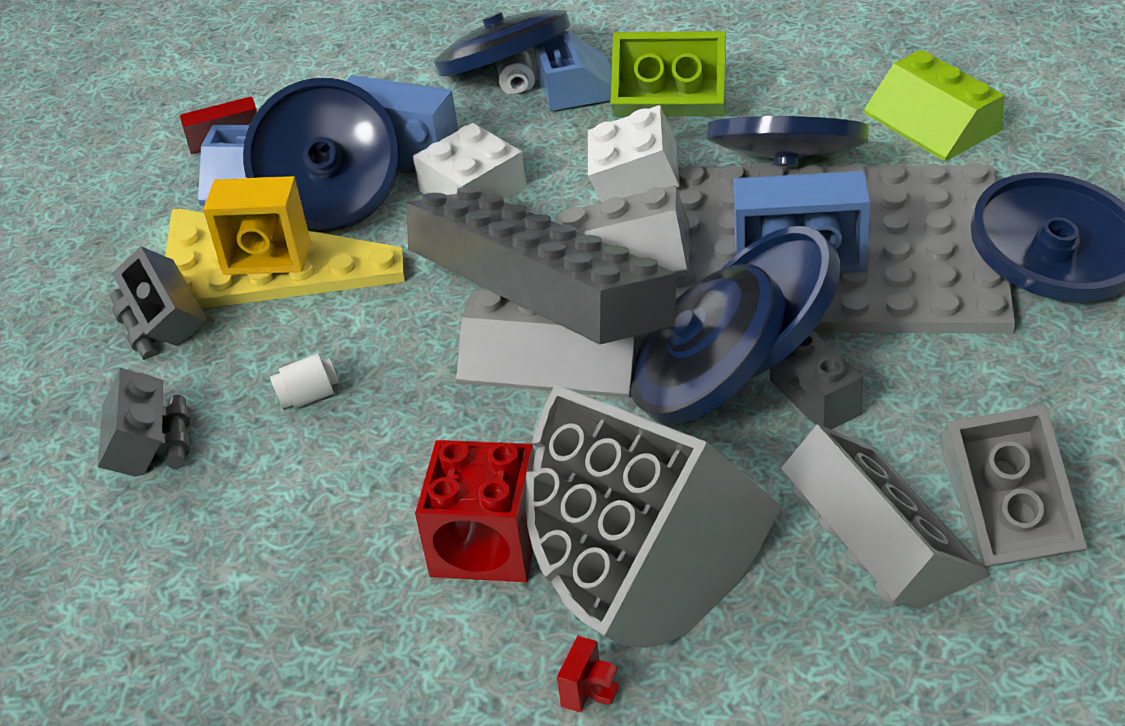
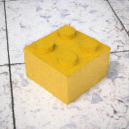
[203,176,311,275]

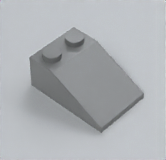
[939,404,1087,567]

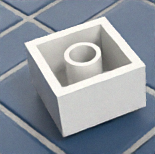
[588,105,680,202]
[413,123,527,200]

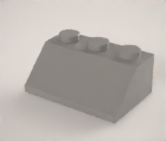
[556,185,690,278]

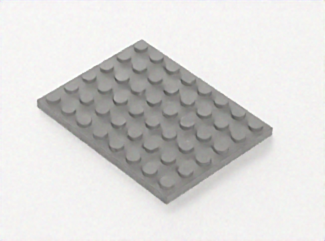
[676,163,1015,334]

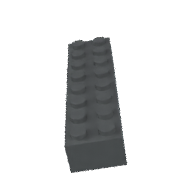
[406,186,676,345]

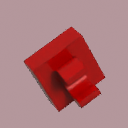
[556,635,619,713]

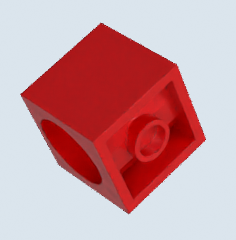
[415,440,535,583]

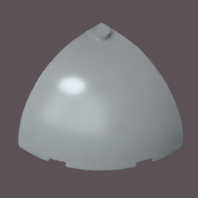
[525,384,782,648]

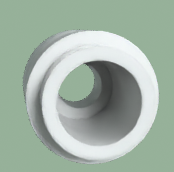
[497,51,535,94]
[270,353,339,409]

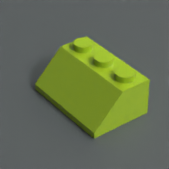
[610,31,726,117]
[864,49,1005,161]

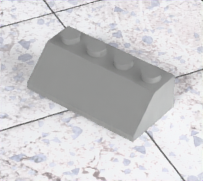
[456,289,646,398]
[781,424,990,609]

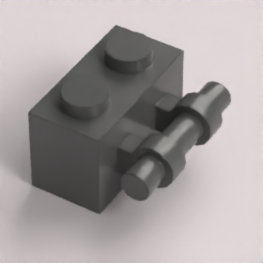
[109,246,207,360]
[98,368,190,477]

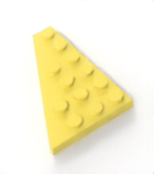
[165,208,405,309]

